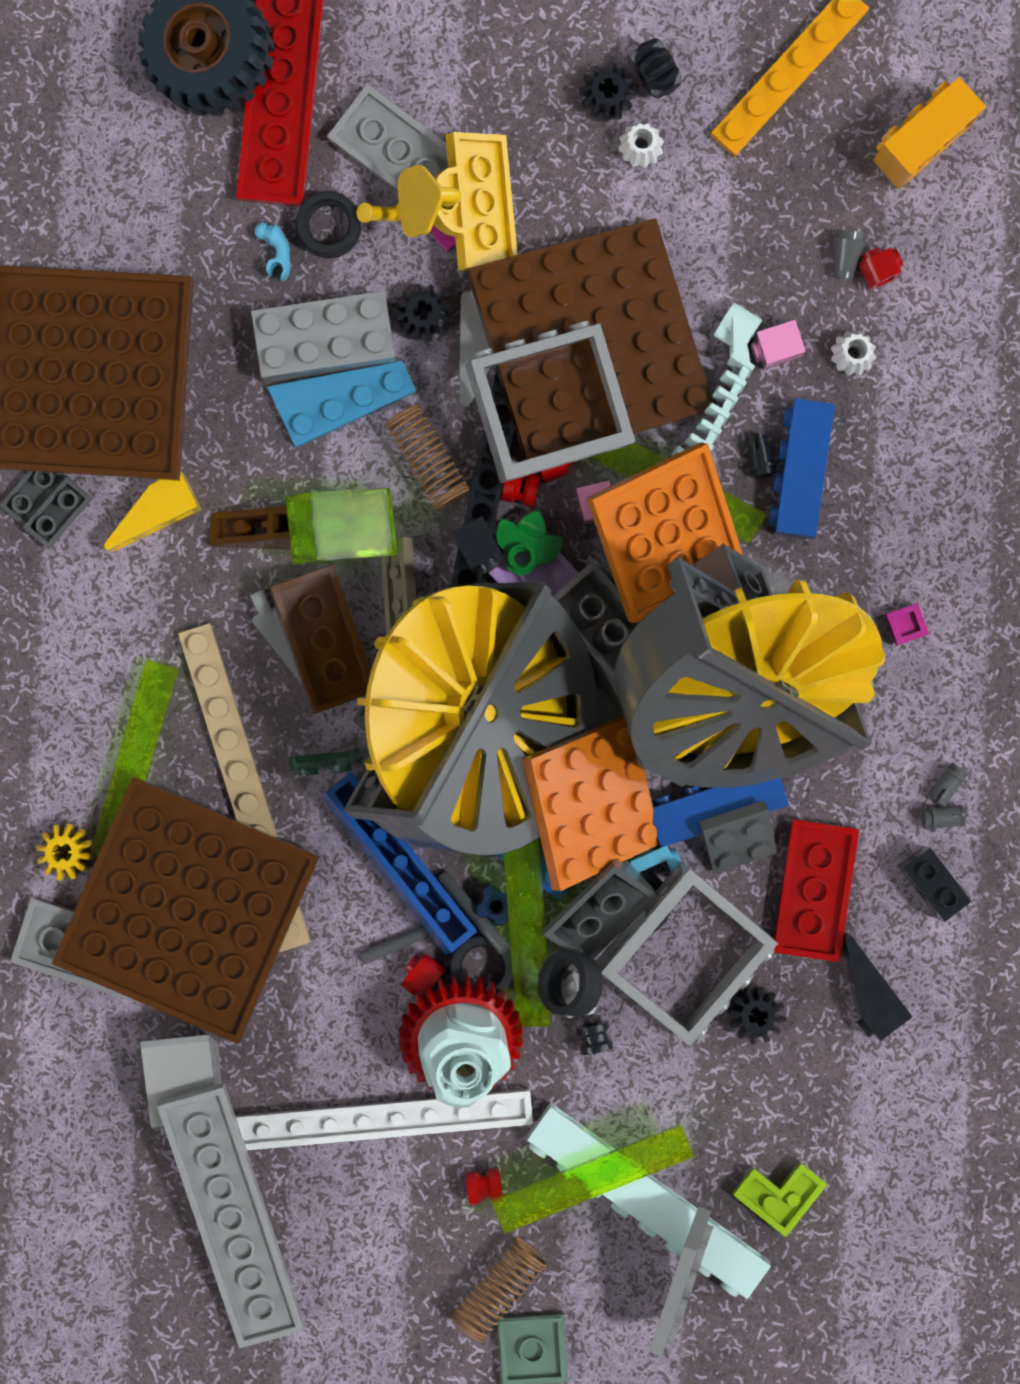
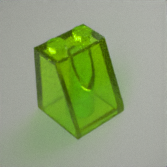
[285,488,397,565]

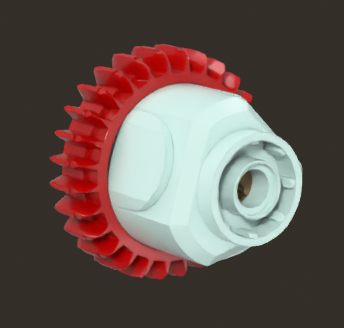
[399,975,523,1108]

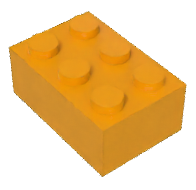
[873,76,987,190]

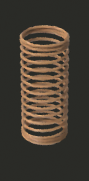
[384,404,471,511]
[450,1237,547,1342]

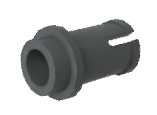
[928,762,968,807]
[921,805,966,832]

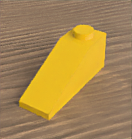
[103,471,202,553]

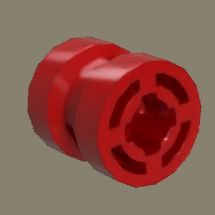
[501,474,541,507]
[465,1167,503,1206]

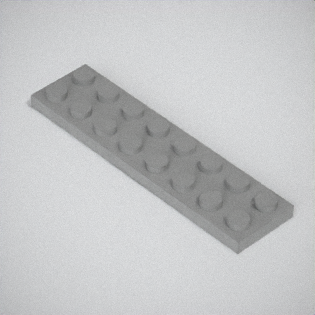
[157,1083,305,1349]

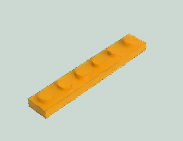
[710,0,870,157]

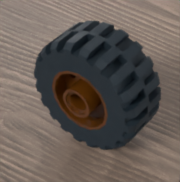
[138,0,274,116]

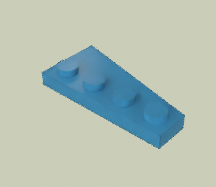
[267,361,417,448]

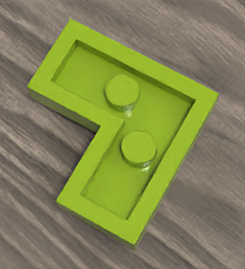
[732,1161,828,1237]

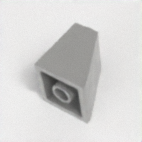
[140,1035,221,1136]

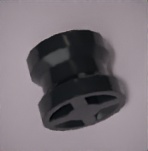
[575,1020,614,1055]

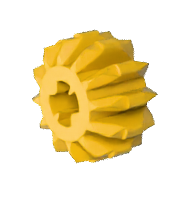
[36,823,94,880]

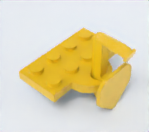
[356,132,518,271]

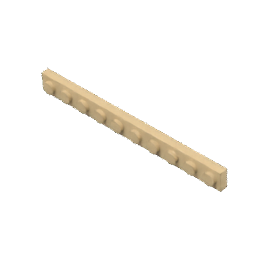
[178,623,311,952]

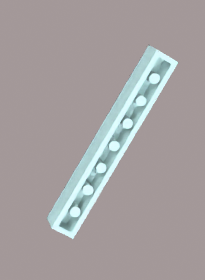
[527,1102,771,1299]

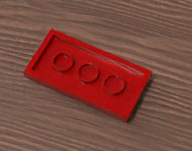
[774,819,860,962]

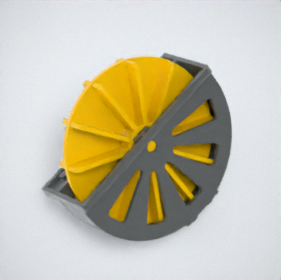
[614,543,885,788]
[343,582,598,855]

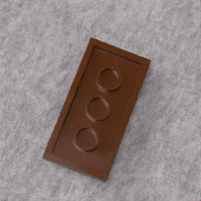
[268,564,371,714]

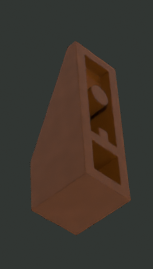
[210,505,318,550]

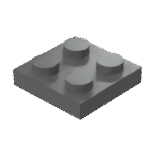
[699,800,777,874]

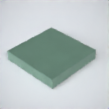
[497,1312,568,1384]

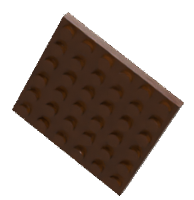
[466,218,713,461]
[0,265,194,481]
[52,777,320,1044]

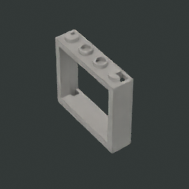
[465,321,636,483]
[596,861,778,1046]

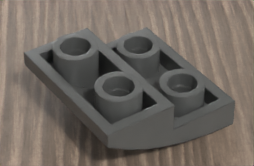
[0,471,93,549]

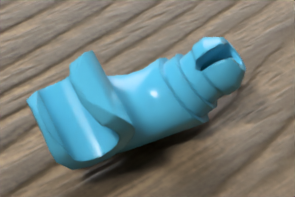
[254,222,290,281]

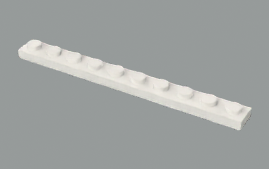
[235,1089,533,1150]

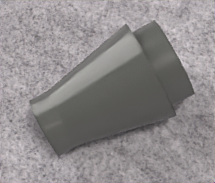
[833,229,866,280]

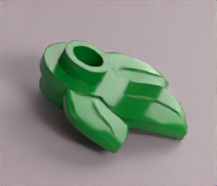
[496,511,564,575]

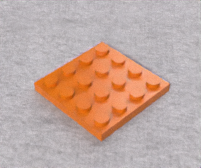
[587,442,743,624]
[522,715,659,891]

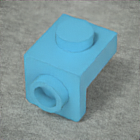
[629,845,681,873]

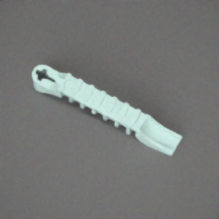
[671,302,762,456]

